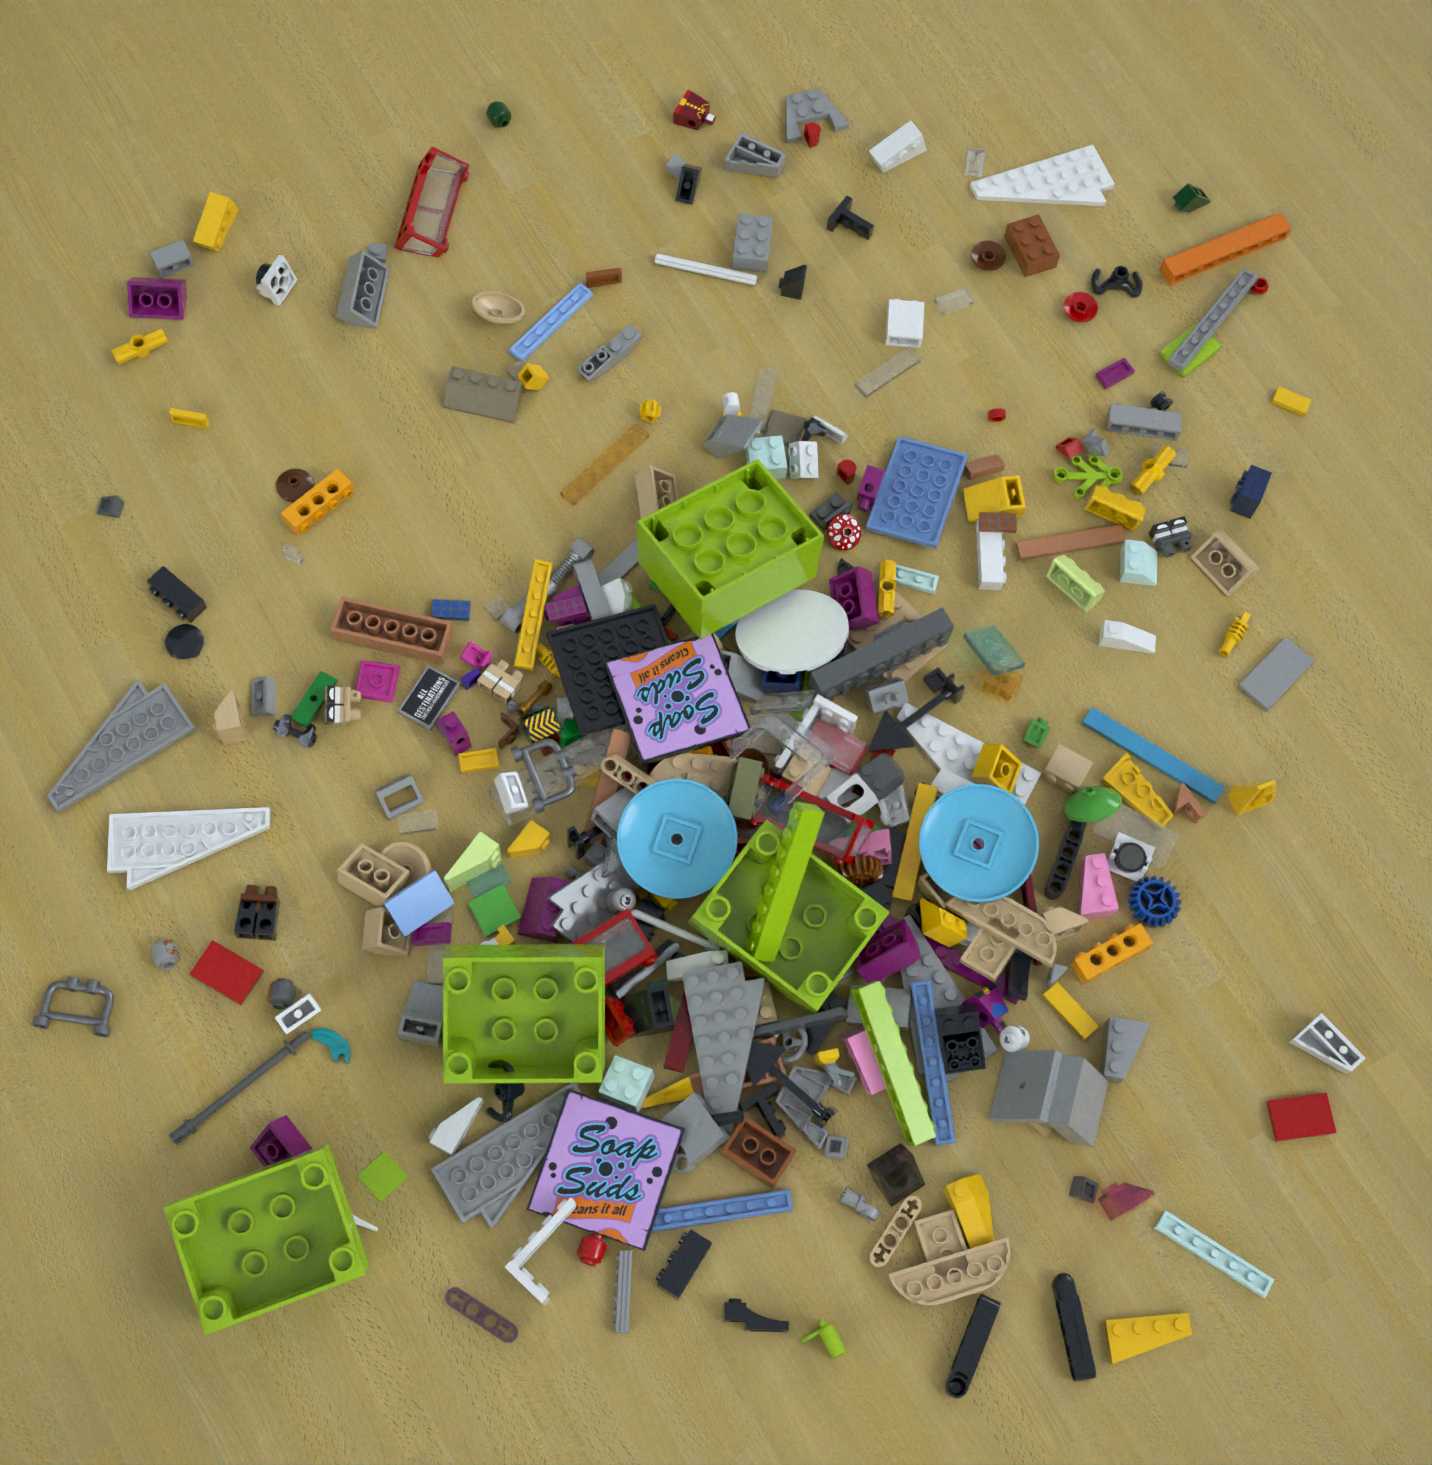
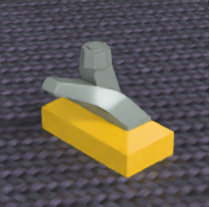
[813,1048,855,1087]

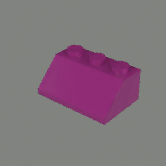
[127,277,187,320]
[829,566,879,630]
[518,876,570,943]
[855,919,921,983]
[250,1115,312,1167]

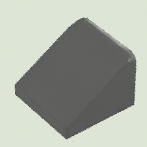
[97,495,124,518]
[1069,1176,1098,1203]

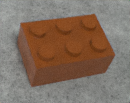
[1004,214,1060,277]
[721,1116,797,1189]

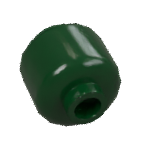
[486,101,511,128]

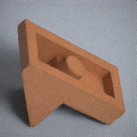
[1172,783,1206,824]

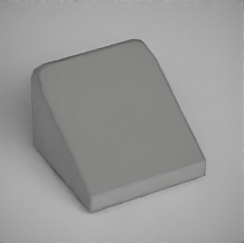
[666,153,687,179]
[1046,963,1068,988]

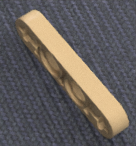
[869,1196,922,1268]

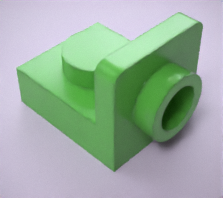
[1023,717,1050,748]

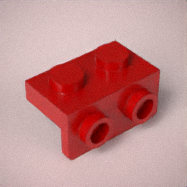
[605,997,636,1047]

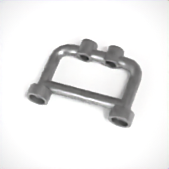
[510,739,577,814]
[32,976,114,1037]

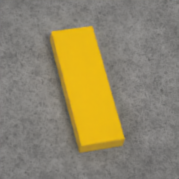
[1042,982,1099,1041]

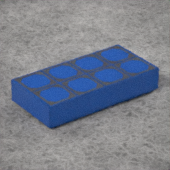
[431,599,471,621]

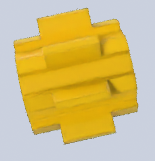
[639,399,661,423]

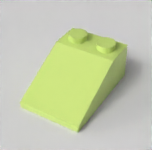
[444,832,502,892]

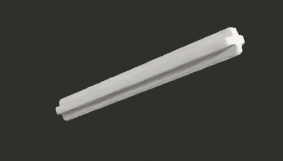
[655,254,757,285]

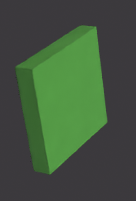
[468,884,522,938]

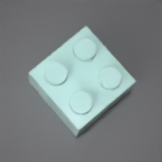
[745,435,787,479]
[598,1055,654,1113]

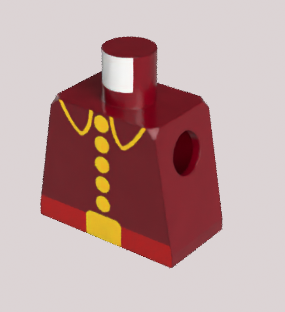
[673,90,716,130]

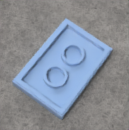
[383,869,455,937]

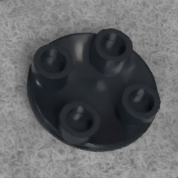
[165,624,204,659]

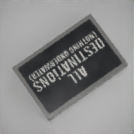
[398,665,461,731]

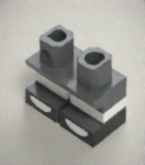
[1149,516,1192,558]

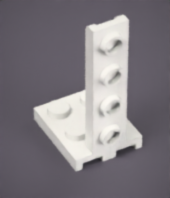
[773,694,858,774]
[505,1198,576,1306]

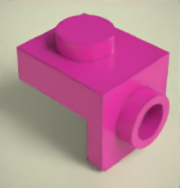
[459,641,493,670]

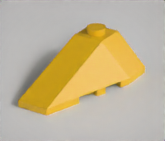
[1227,780,1276,816]
[942,1174,994,1249]

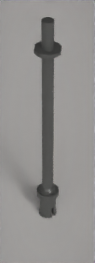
[169,1031,310,1145]

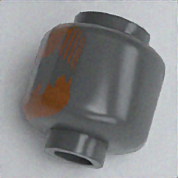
[267,978,296,1010]

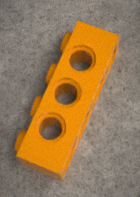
[281,468,354,536]
[1071,923,1153,985]

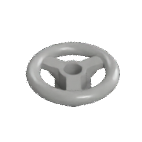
[771,1028,808,1062]

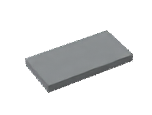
[1238,637,1315,712]

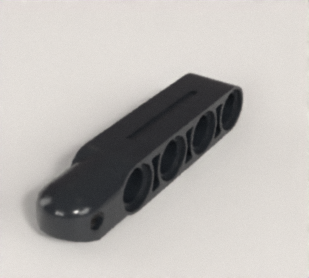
[1044,820,1087,900]
[1052,1273,1096,1382]
[945,1293,1001,1399]

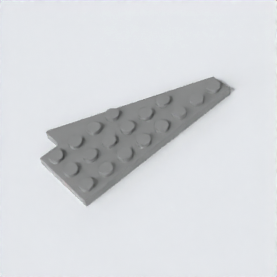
[47,680,196,813]
[547,834,680,950]
[894,914,998,1082]
[682,961,765,1133]
[431,1083,581,1230]

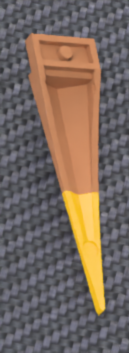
[641,1037,787,1108]

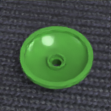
[1063,786,1122,822]

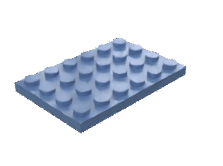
[866,436,968,549]

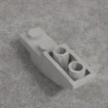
[577,324,643,382]

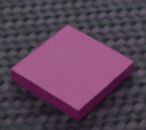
[355,660,400,703]

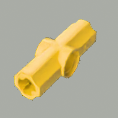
[111,328,168,365]
[1130,445,1177,495]
[878,560,896,618]

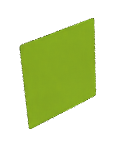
[357,1151,408,1202]

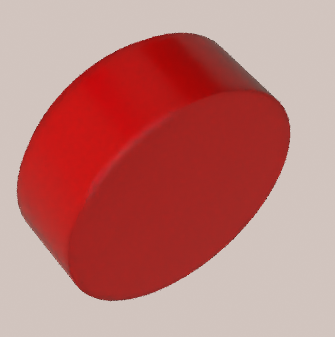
[988,408,1006,422]

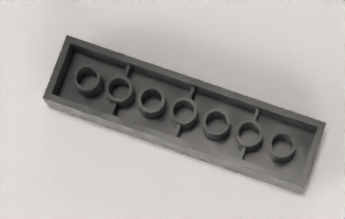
[807,607,954,702]

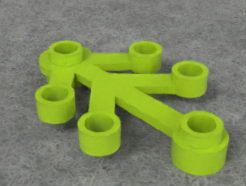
[1053,455,1123,499]

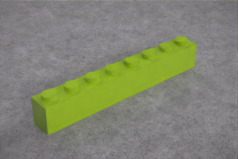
[745,801,825,962]
[851,981,936,1146]

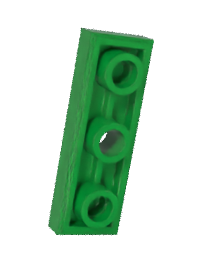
[291,671,338,728]

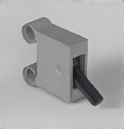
[660,1092,744,1174]

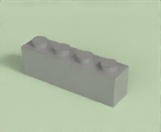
[1106,403,1182,441]

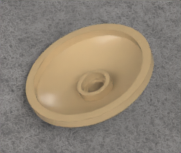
[472,291,525,325]
[380,842,431,889]

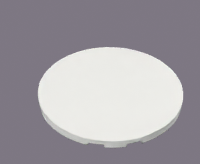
[735,589,849,674]

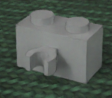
[863,677,909,714]

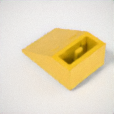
[962,475,1026,522]

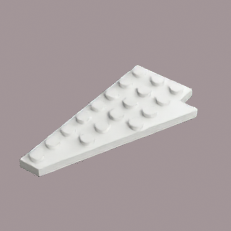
[970,145,1115,206]
[896,703,1041,805]
[107,807,271,890]

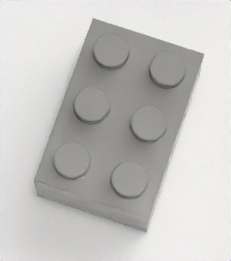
[732,213,773,273]

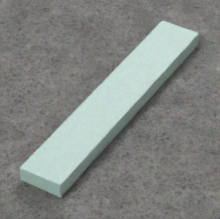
[1154,1210,1275,1298]

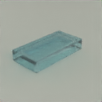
[467,864,511,898]

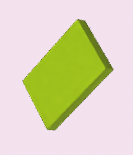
[1159,323,1222,378]

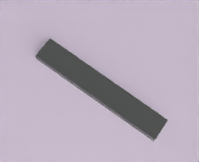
[753,1007,848,1040]

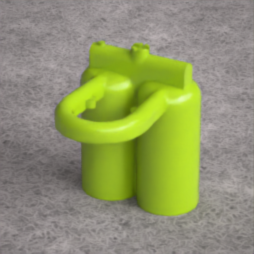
[800,1319,847,1359]

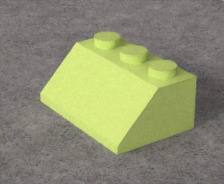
[1046,555,1105,612]

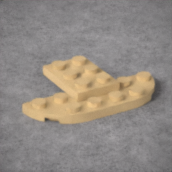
[645,753,761,801]
[946,896,1057,982]
[888,1209,1010,1306]

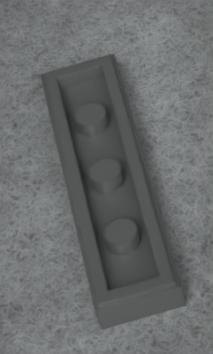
[608,939,680,999]

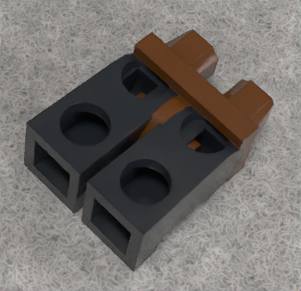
[234,885,280,941]

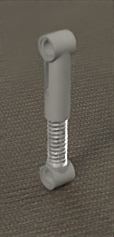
[500,538,595,634]

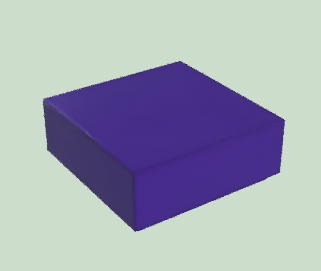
[461,667,481,690]

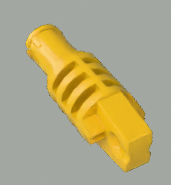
[1218,611,1251,657]
[536,643,560,677]

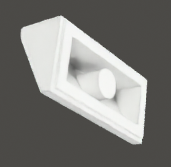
[813,416,848,444]
[494,772,529,814]

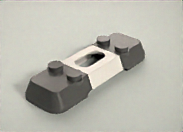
[814,753,905,844]

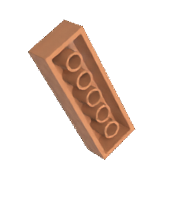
[331,597,454,665]

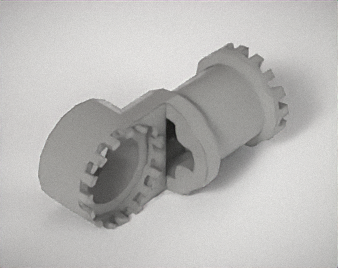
[839,1186,880,1221]

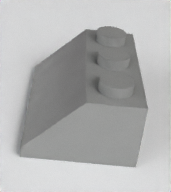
[846,985,912,1030]

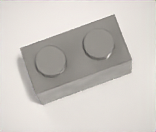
[150,240,194,278]

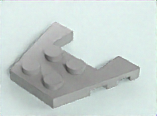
[786,88,850,143]
[775,1066,857,1149]

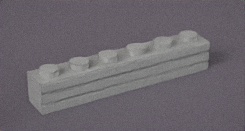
[612,1250,633,1334]

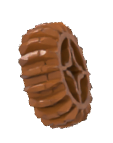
[831,854,884,888]

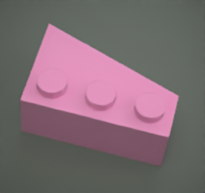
[830,828,892,865]
[1077,853,1119,919]
[838,1026,886,1095]

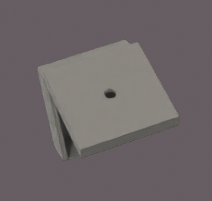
[989,1050,1108,1147]

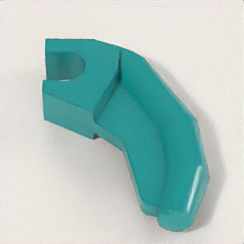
[310,1028,351,1064]

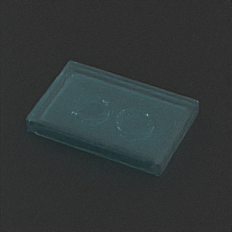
[963,625,1025,676]

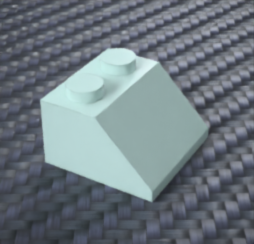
[1119,539,1158,586]

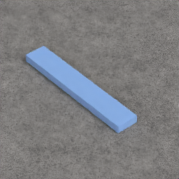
[508,282,593,363]

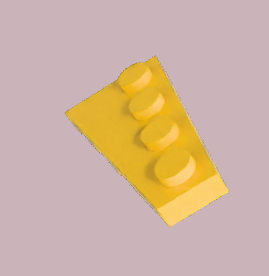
[1101,753,1174,831]
[1104,1313,1192,1364]

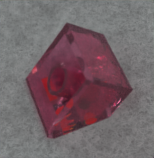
[1098,1182,1155,1221]

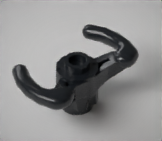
[1091,266,1143,297]
[486,1060,525,1122]

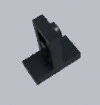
[826,196,874,240]
[738,1083,786,1140]

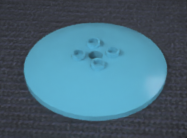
[617,779,737,899]
[919,784,1039,902]

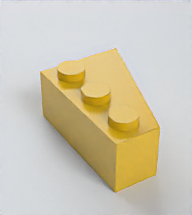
[193,192,239,253]

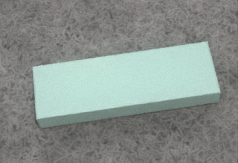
[896,564,939,595]

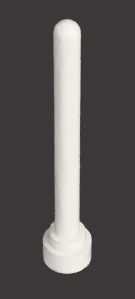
[631,909,719,951]

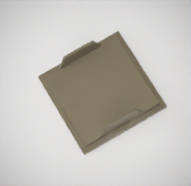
[763,409,806,447]

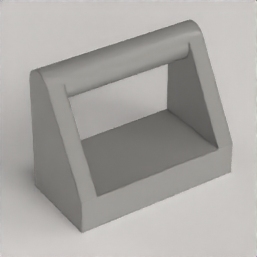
[374,774,424,820]

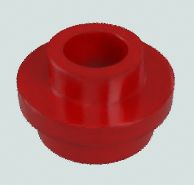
[1251,278,1269,294]

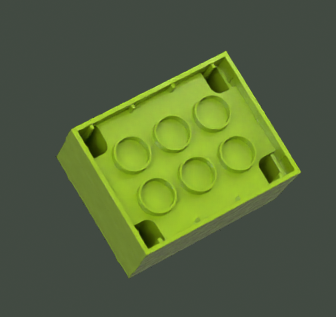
[637,459,824,640]
[688,819,889,1015]
[443,944,605,1083]
[163,1143,370,1335]

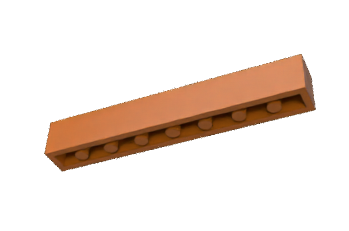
[1160,213,1292,286]

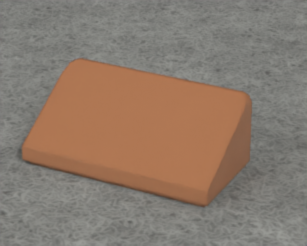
[965,454,1005,480]

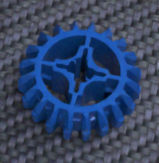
[1127,875,1181,928]

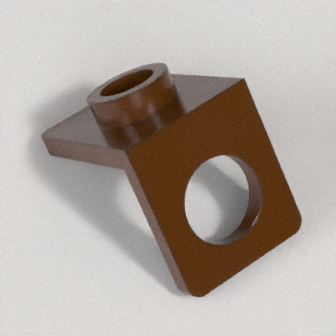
[498,712,519,750]

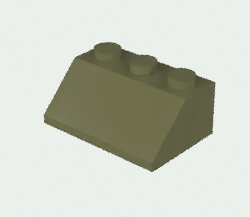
[725,757,764,822]

